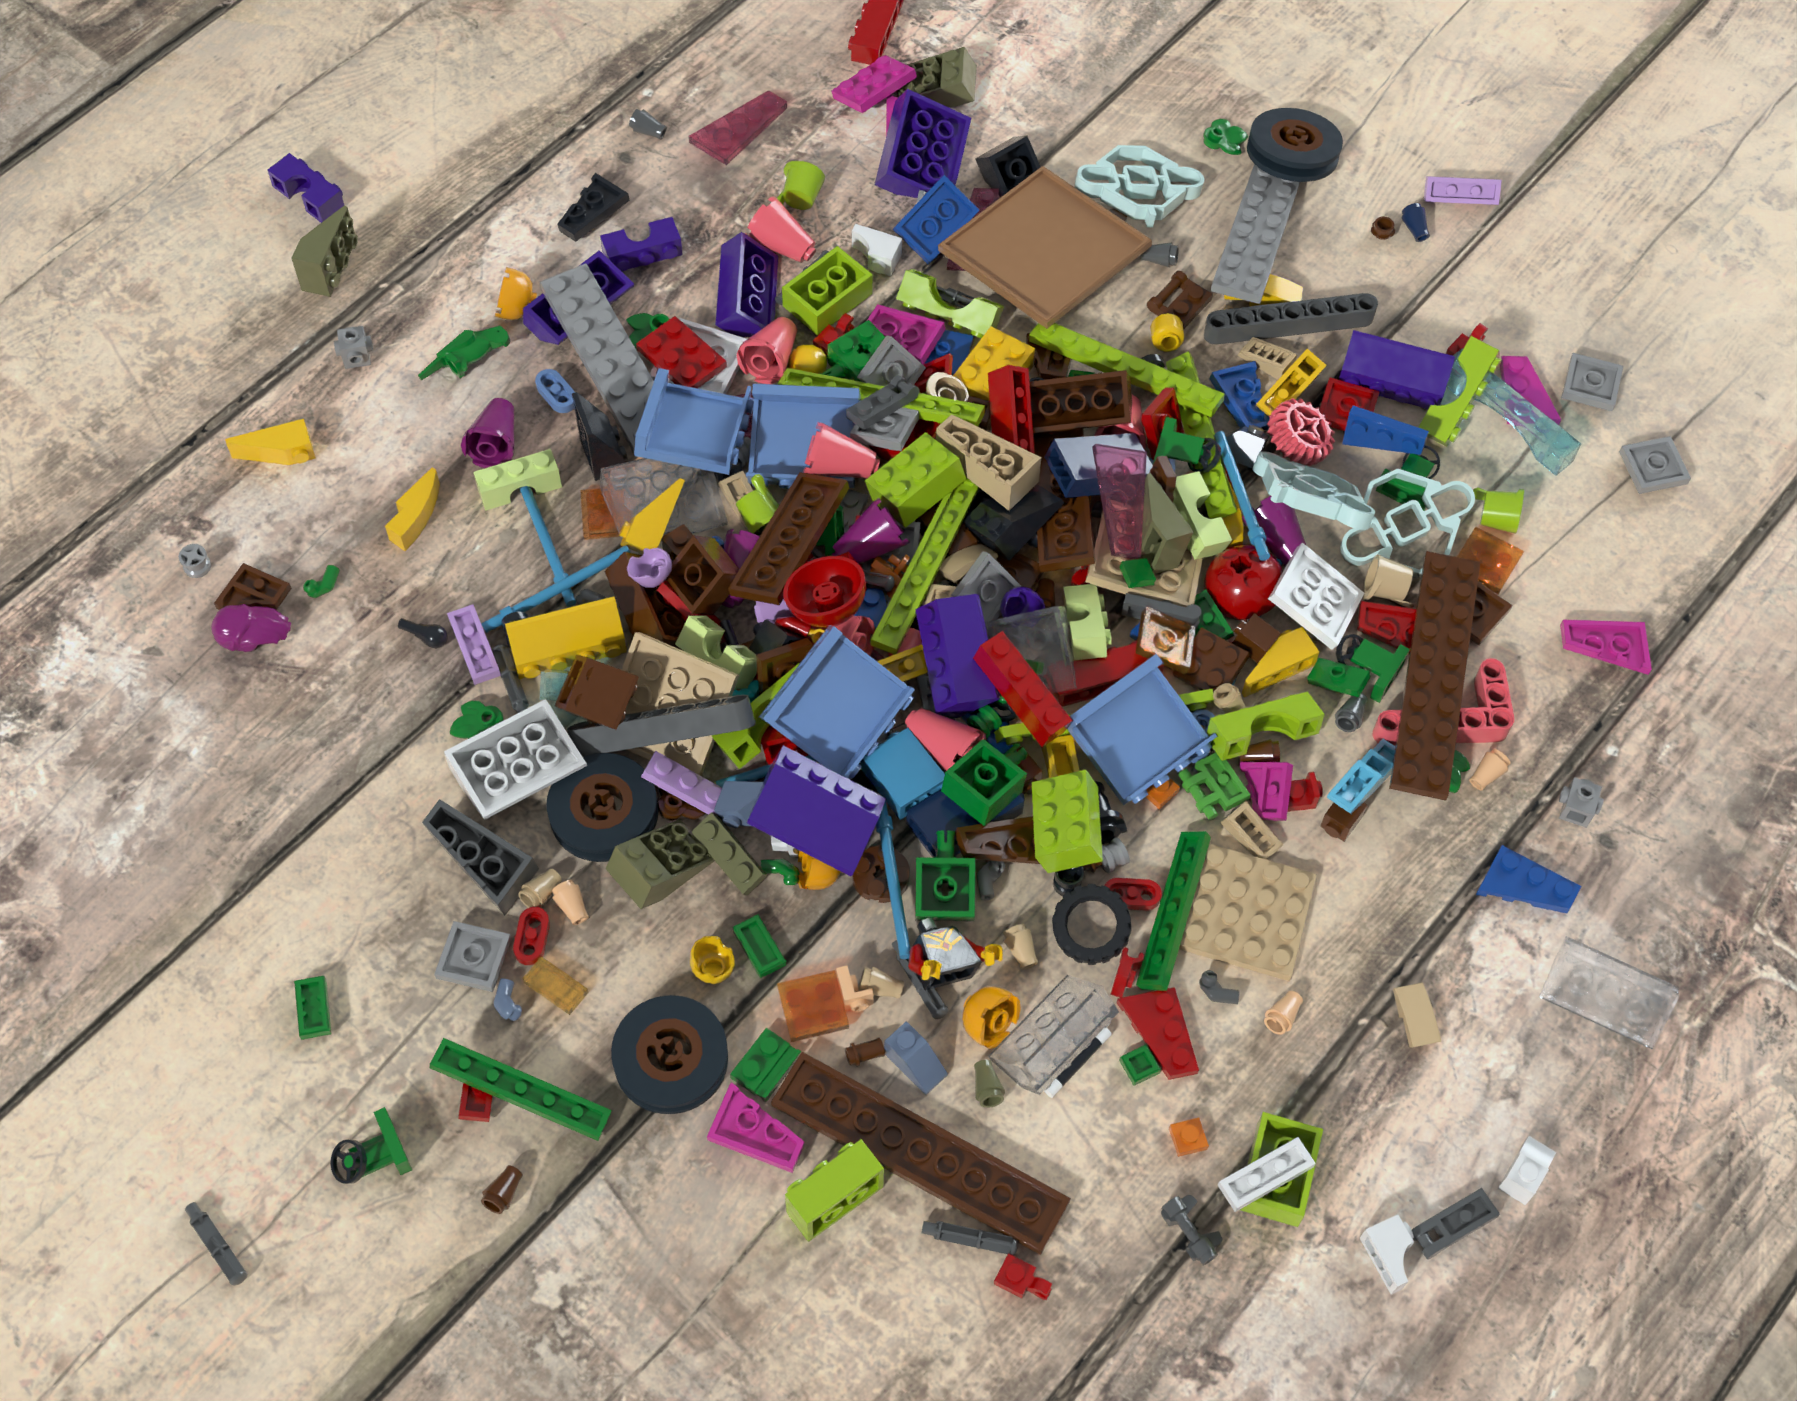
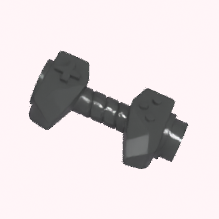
[1161,1195,1222,1265]

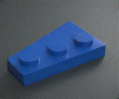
[1209,361,1269,432]
[1342,405,1429,455]
[1476,845,1582,913]

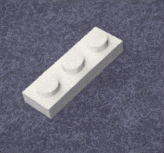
[1218,1137,1316,1212]

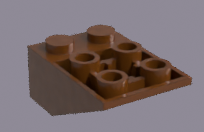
[554,655,639,730]

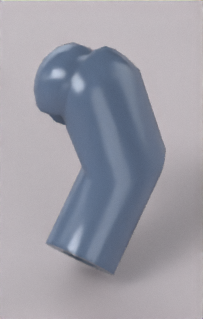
[494,978,522,1021]

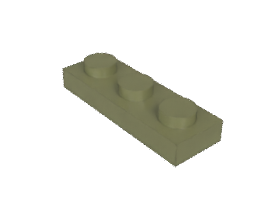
[692,812,768,896]

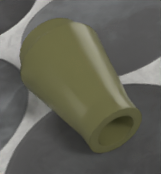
[974,1060,1005,1108]

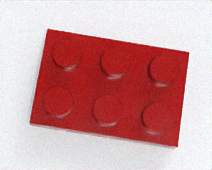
[636,316,727,389]

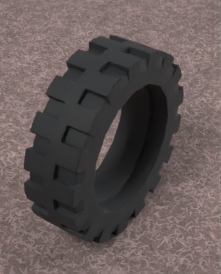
[1052,884,1131,965]

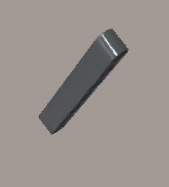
[1204,293,1378,345]
[567,695,756,757]

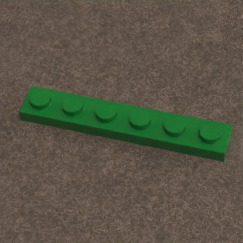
[1136,831,1211,991]
[429,1038,612,1141]

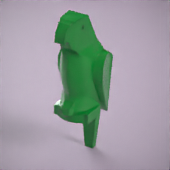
[418,326,510,380]

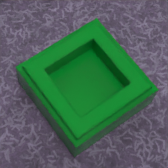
[1119,558,1156,588]
[1119,1044,1161,1086]

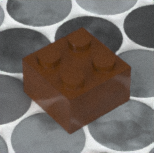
[666,535,740,615]

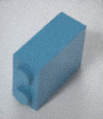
[861,728,945,820]

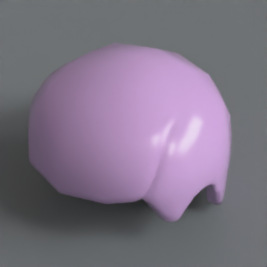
[627,547,672,588]

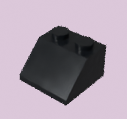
[975,135,1041,197]

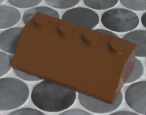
[1029,370,1132,434]
[604,552,686,651]

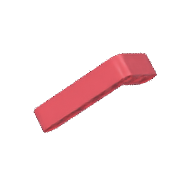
[1372,658,1514,745]

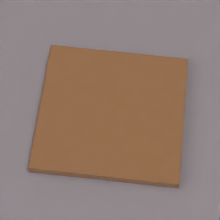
[938,166,1152,329]

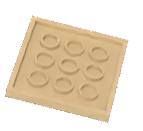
[1085,499,1203,607]
[622,632,739,776]
[1179,844,1317,981]

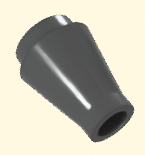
[629,109,667,140]
[1141,242,1179,268]
[1335,693,1367,732]

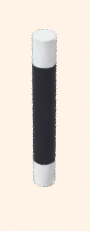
[1044,1026,1112,1098]

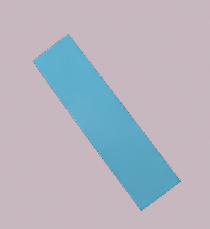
[1327,739,1395,814]

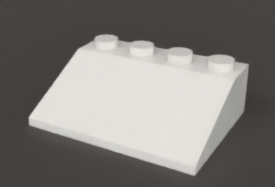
[444,699,587,820]

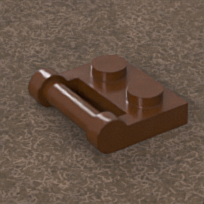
[1146,270,1213,329]

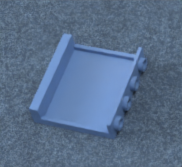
[634,368,754,475]
[746,384,861,489]
[759,625,915,779]
[1067,654,1217,805]

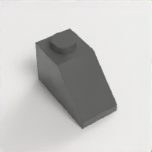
[1221,425,1269,468]

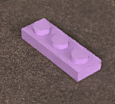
[1424,176,1502,205]
[447,604,501,685]
[641,751,722,815]

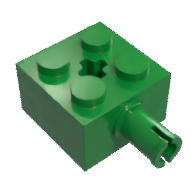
[820,320,885,382]
[941,739,1027,826]
[915,830,975,921]

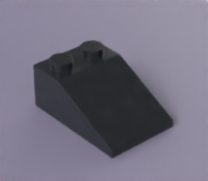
[572,392,628,481]
[963,484,1064,561]

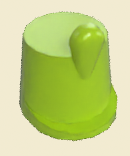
[777,161,825,210]
[736,474,779,536]
[1473,487,1524,534]

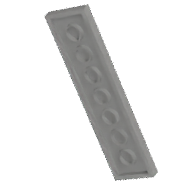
[1211,164,1300,304]
[540,263,654,453]

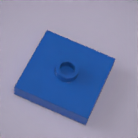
[924,330,974,376]

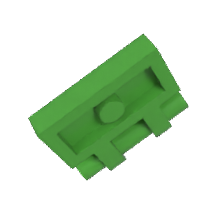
[1178,752,1250,820]

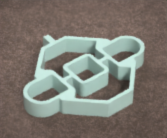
[1074,145,1204,227]
[1252,451,1375,530]
[1340,469,1475,578]

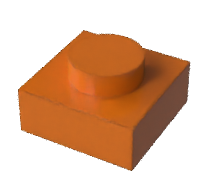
[1146,779,1180,809]
[1169,1117,1209,1157]

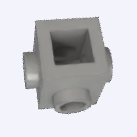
[334,326,373,369]
[1559,777,1604,828]

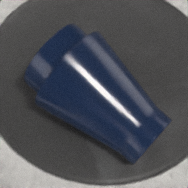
[1401,203,1430,242]

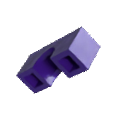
[267,153,345,223]
[600,217,683,272]

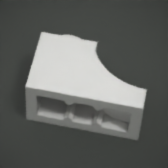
[852,224,902,276]
[1498,1136,1556,1205]
[1360,1214,1414,1295]

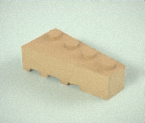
[936,414,1041,510]

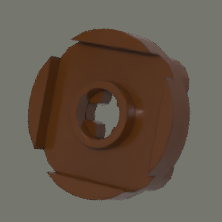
[852,845,910,903]

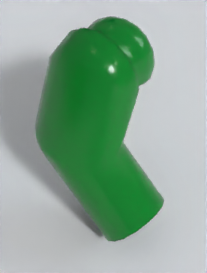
[761,859,800,885]

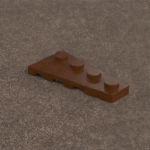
[955,816,1040,864]

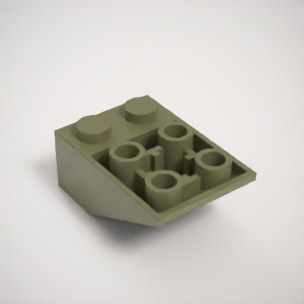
[898,47,977,108]
[291,206,358,297]
[1132,473,1193,575]
[606,819,715,909]

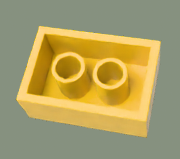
[953,326,1035,401]

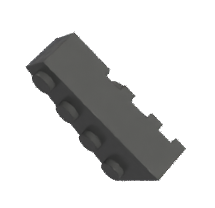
[422,799,539,916]

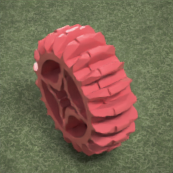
[1267,398,1335,466]

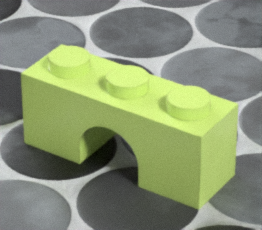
[474,449,562,511]
[1173,471,1232,560]
[1063,584,1112,660]
[675,616,757,690]

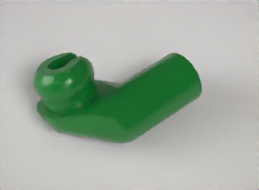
[303,565,340,598]

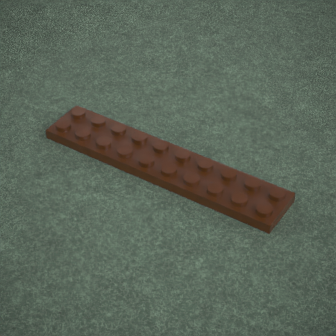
[1389,551,1481,801]
[771,1052,1071,1255]

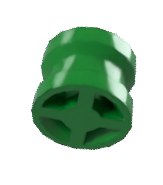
[966,705,1002,739]

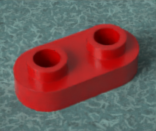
[1104,878,1162,911]
[513,907,550,966]

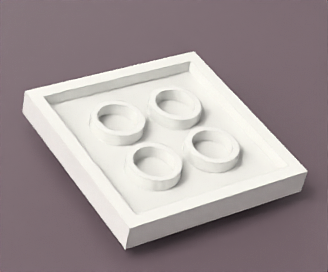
[650,318,747,394]
[1268,543,1365,650]

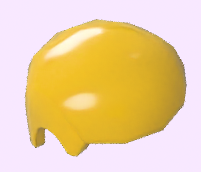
[788,345,827,374]
[690,936,735,984]

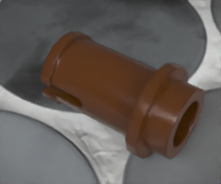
[845,1037,885,1067]

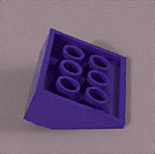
[874,89,972,198]
[746,745,886,876]

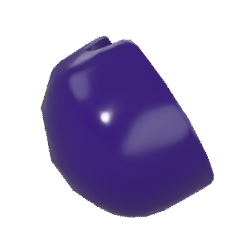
[999,587,1045,628]

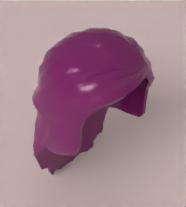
[211,604,291,652]

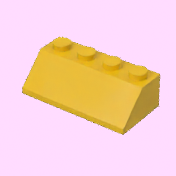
[505,596,627,679]

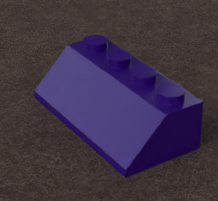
[715,232,778,337]
[523,250,634,345]
[1339,330,1455,410]
[915,594,1001,718]

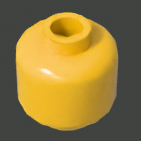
[1150,313,1185,352]

